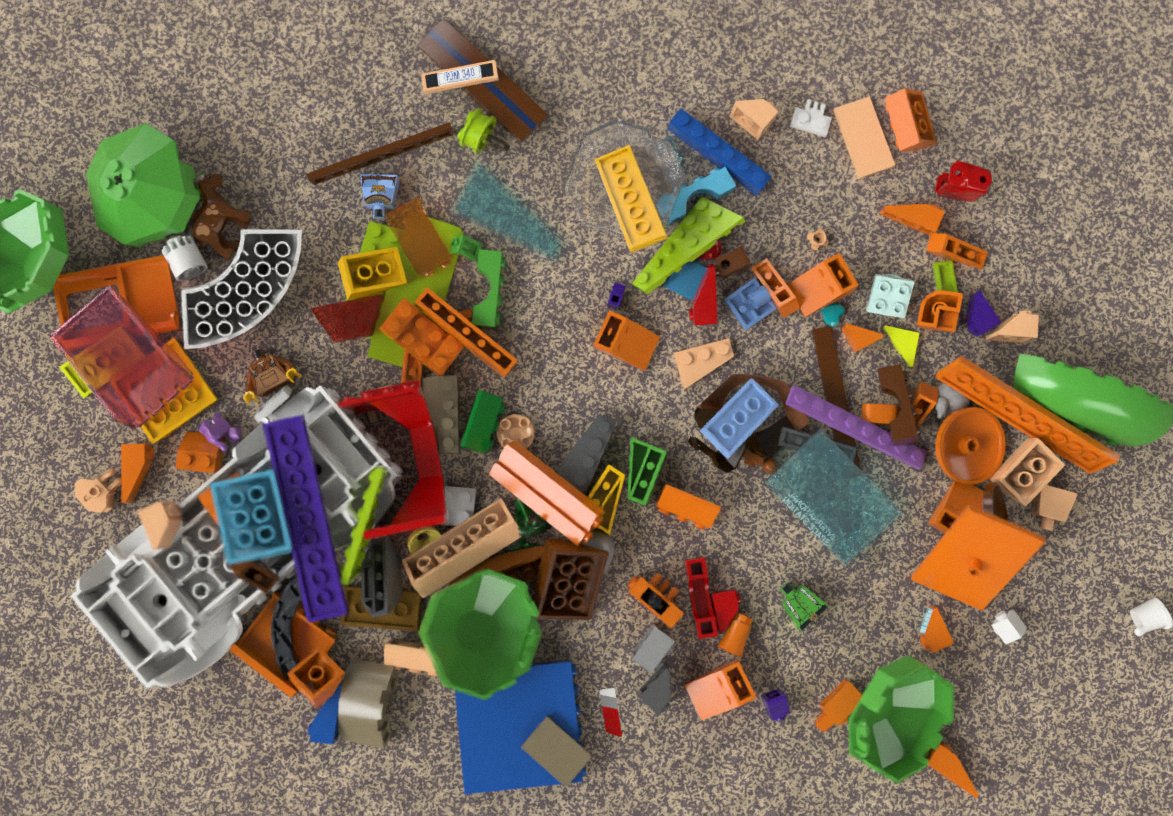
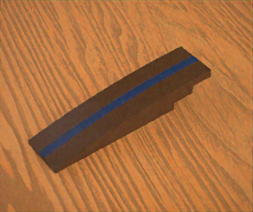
[417,19,548,143]

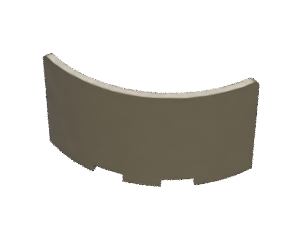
[338,659,399,749]

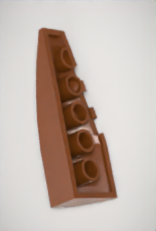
[448,546,545,586]

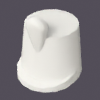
[1130,597,1173,636]

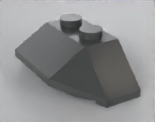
[361,536,402,618]

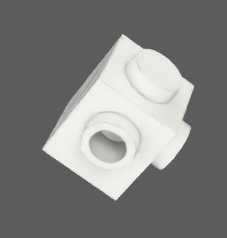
[991,609,1027,644]

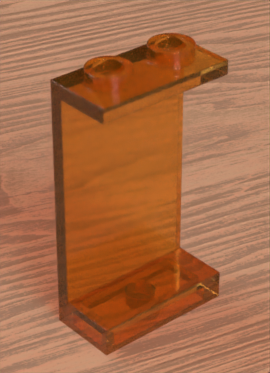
[384,196,454,278]

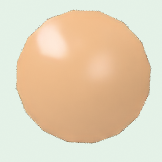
[497,414,535,449]

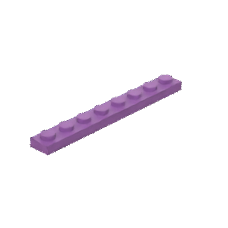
[786,386,927,470]

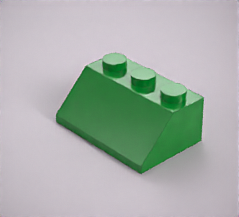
[461,390,506,454]

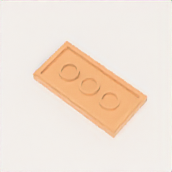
[833,96,895,179]

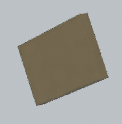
[521,716,592,787]

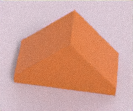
[841,323,883,353]

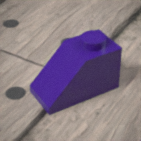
[966,290,1001,337]
[761,688,790,721]

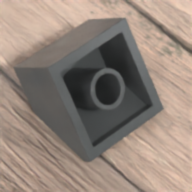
[637,663,671,714]

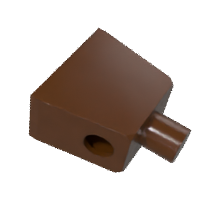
[714,246,750,280]

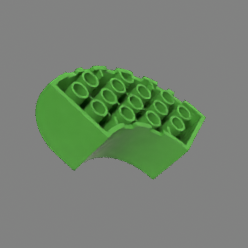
[1014,354,1173,447]

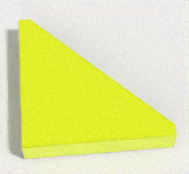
[883,325,919,368]

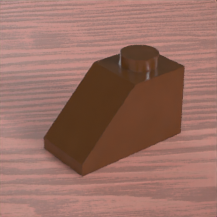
[229,559,280,594]

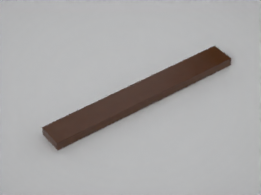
[307,122,454,185]
[811,326,862,479]

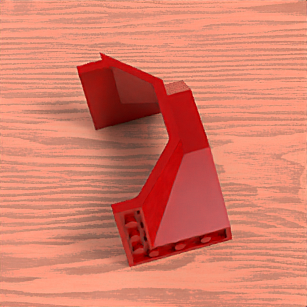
[338,380,448,540]

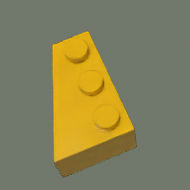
[588,465,625,535]

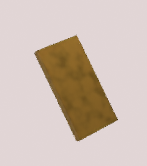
[340,585,422,632]

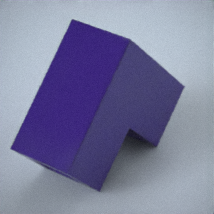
[607,282,626,310]

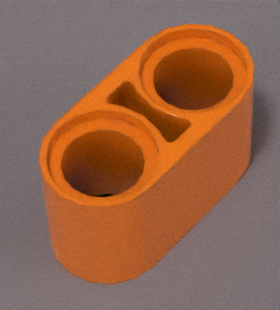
[862,404,899,425]

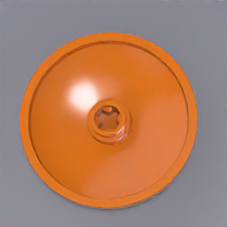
[935,407,1006,484]

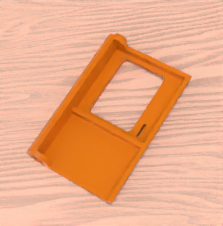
[53,255,181,351]

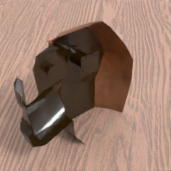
[688,374,810,473]

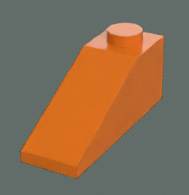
[879,204,945,236]
[926,233,988,270]
[751,258,800,318]
[121,443,154,503]
[925,741,979,799]

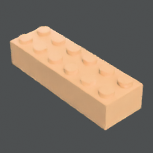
[402,498,522,598]

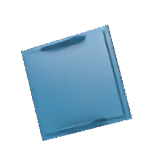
[663,260,707,301]

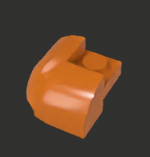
[917,290,963,333]

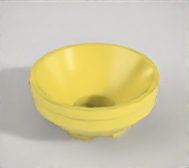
[407,526,441,554]

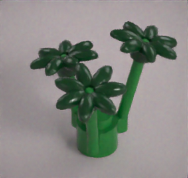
[511,499,552,551]

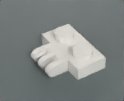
[790,99,832,137]

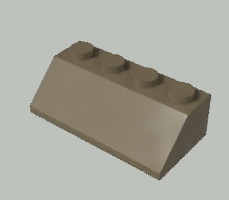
[421,376,461,455]

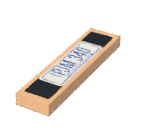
[421,60,499,94]

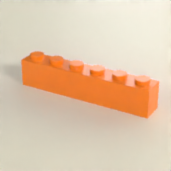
[415,287,518,378]

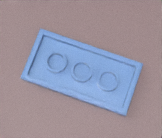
[700,378,779,459]

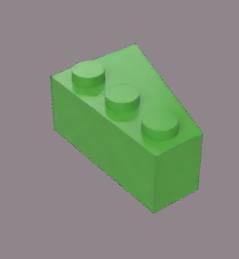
[627,438,669,507]

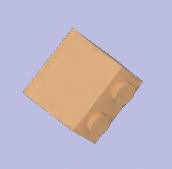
[729,99,778,140]
[985,311,1039,343]
[137,501,182,550]

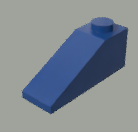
[308,681,343,745]

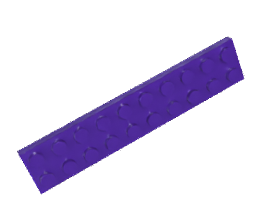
[263,415,349,622]

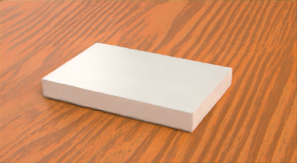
[254,385,292,423]

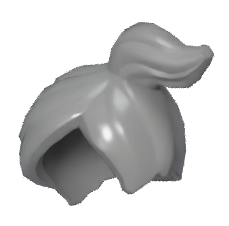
[935,383,970,419]

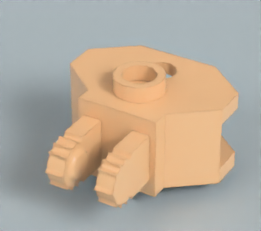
[75,469,121,513]

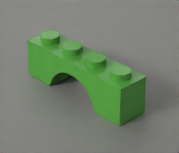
[472,249,506,330]

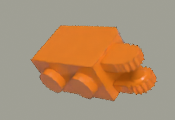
[814,679,862,732]

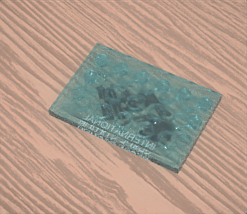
[764,429,902,566]

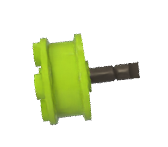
[457,108,511,155]

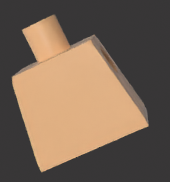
[1032,485,1078,531]

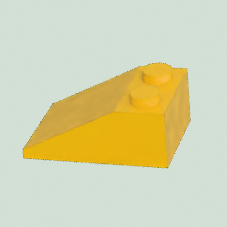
[338,247,407,300]

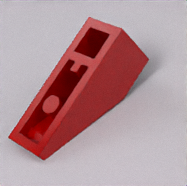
[688,264,717,326]

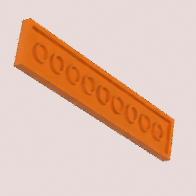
[936,356,1120,474]

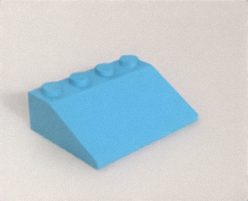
[210,469,292,565]

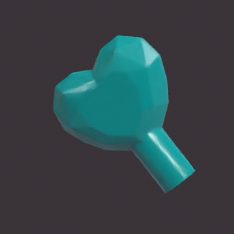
[819,303,845,327]

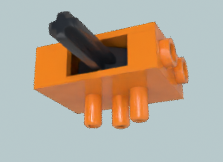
[627,573,684,629]

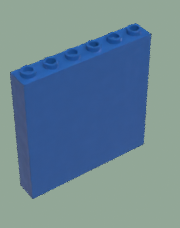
[455,659,586,794]

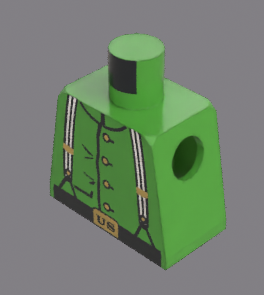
[780,582,828,631]

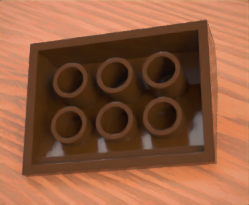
[531,538,609,620]

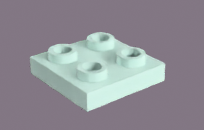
[866,274,914,318]

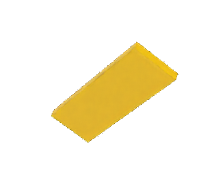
[595,145,667,253]

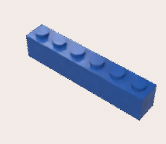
[668,108,771,196]

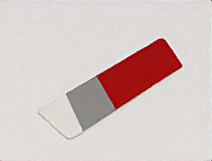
[599,688,622,737]

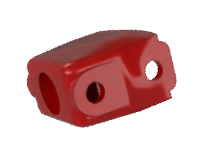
[935,160,992,202]

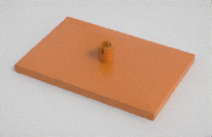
[911,505,1045,611]

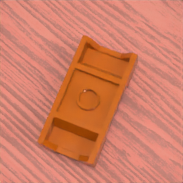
[379,298,465,376]

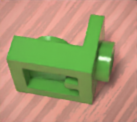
[450,235,483,261]

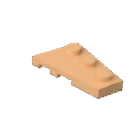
[674,338,734,390]

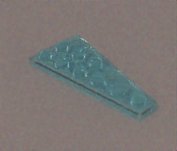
[452,161,562,261]

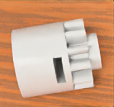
[161,235,208,281]

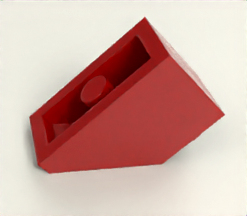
[710,589,741,633]

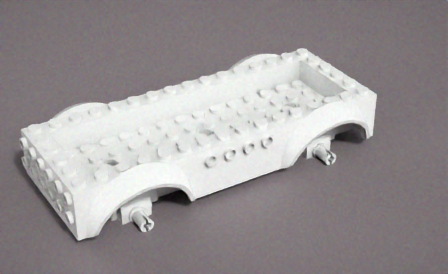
[71,385,404,689]

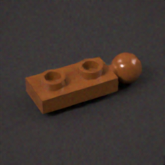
[742,450,778,474]

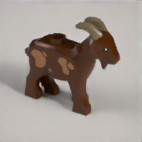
[192,174,253,260]

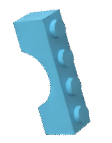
[658,167,736,226]

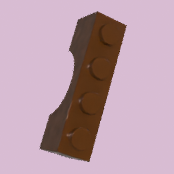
[878,364,921,446]

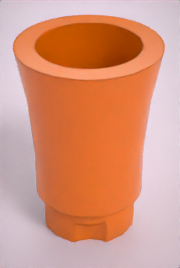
[717,613,753,658]

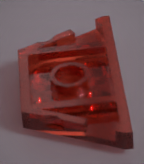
[311,294,385,343]

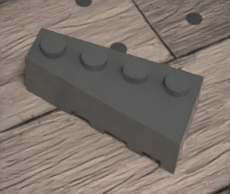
[555,415,616,494]

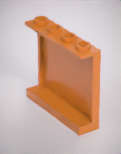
[229,591,339,698]

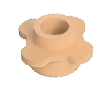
[807,229,829,250]

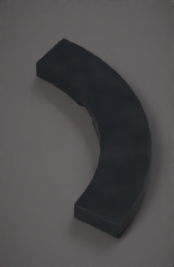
[271,577,303,680]

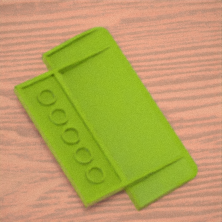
[337,211,464,370]

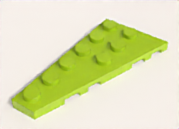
[632,197,746,295]
[340,465,388,585]

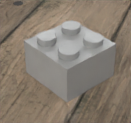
[630,623,675,673]

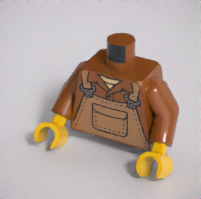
[243,349,301,405]

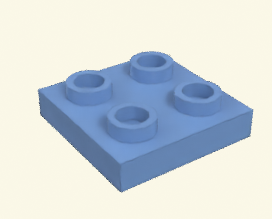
[723,278,777,331]

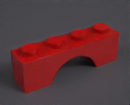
[684,557,718,639]

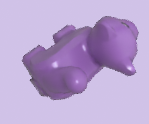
[199,412,242,452]

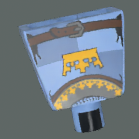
[361,174,400,219]

